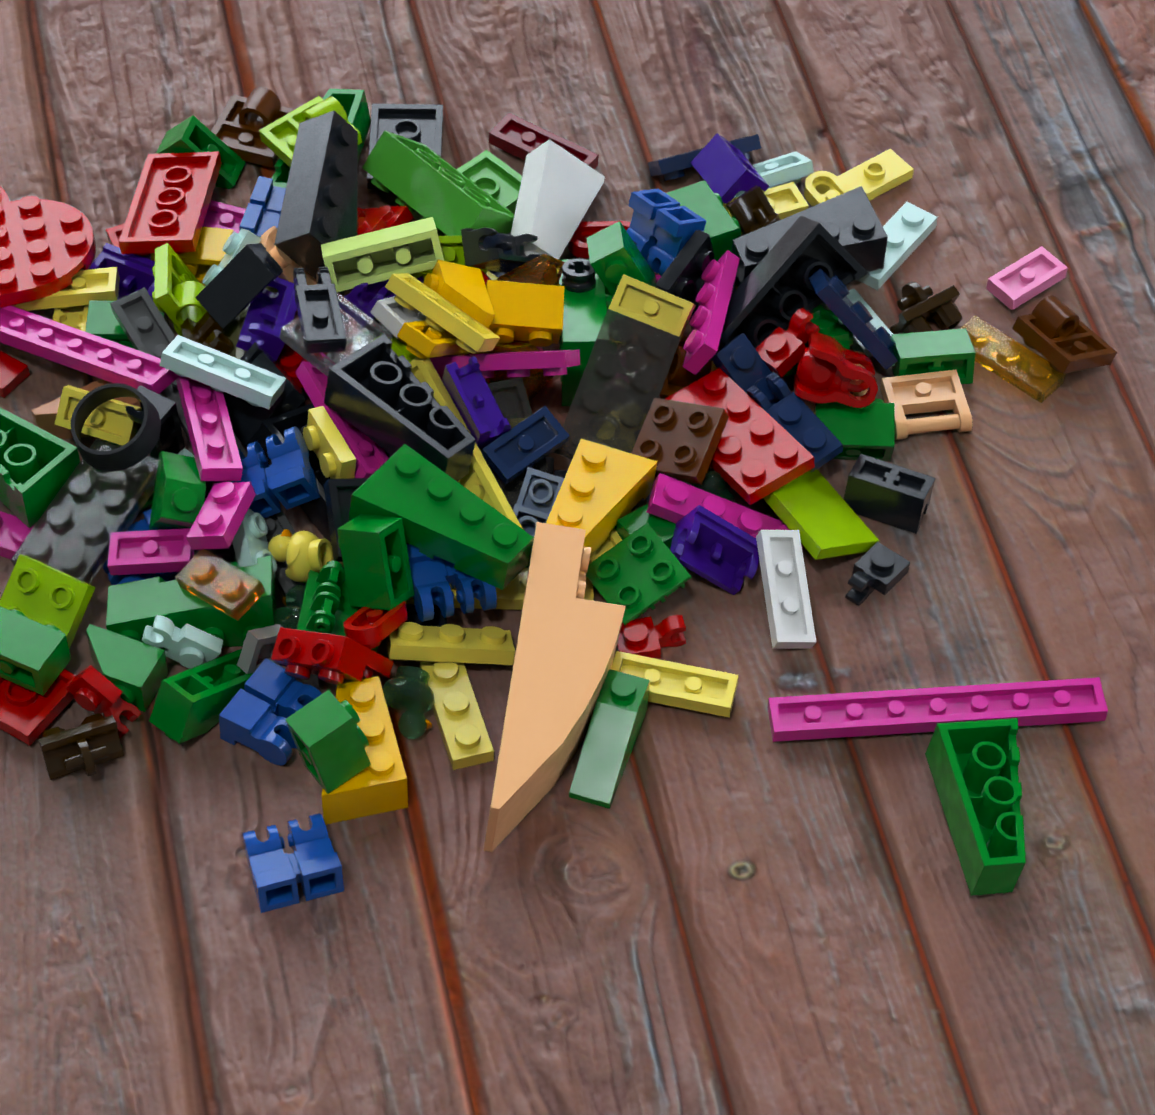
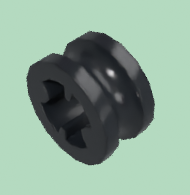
[562,258,596,293]

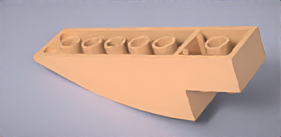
[483,522,626,852]

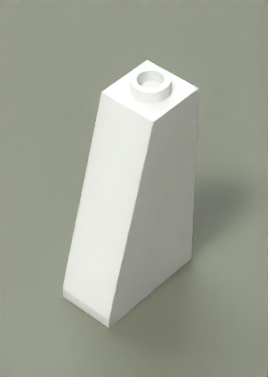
[510,139,605,275]

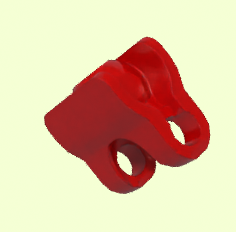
[794,331,878,408]

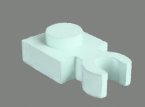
[142,615,223,669]

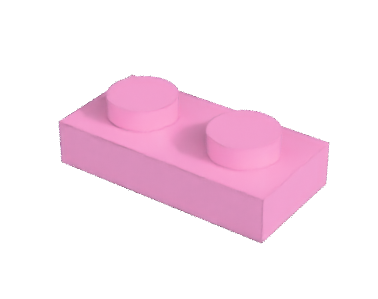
[986,246,1068,310]

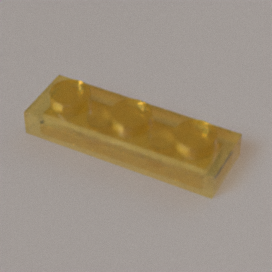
[960,315,1066,403]

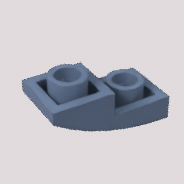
[513,467,564,552]

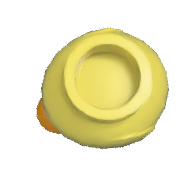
[268,529,334,583]

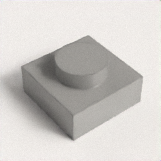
[237,624,282,674]

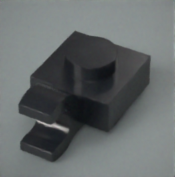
[845,542,910,606]

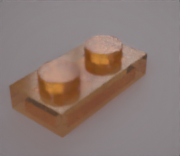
[175,549,265,621]

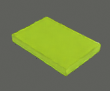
[763,470,879,560]

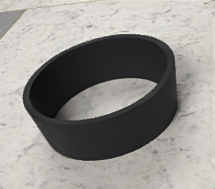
[71,383,161,472]

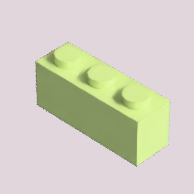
[321,217,444,292]

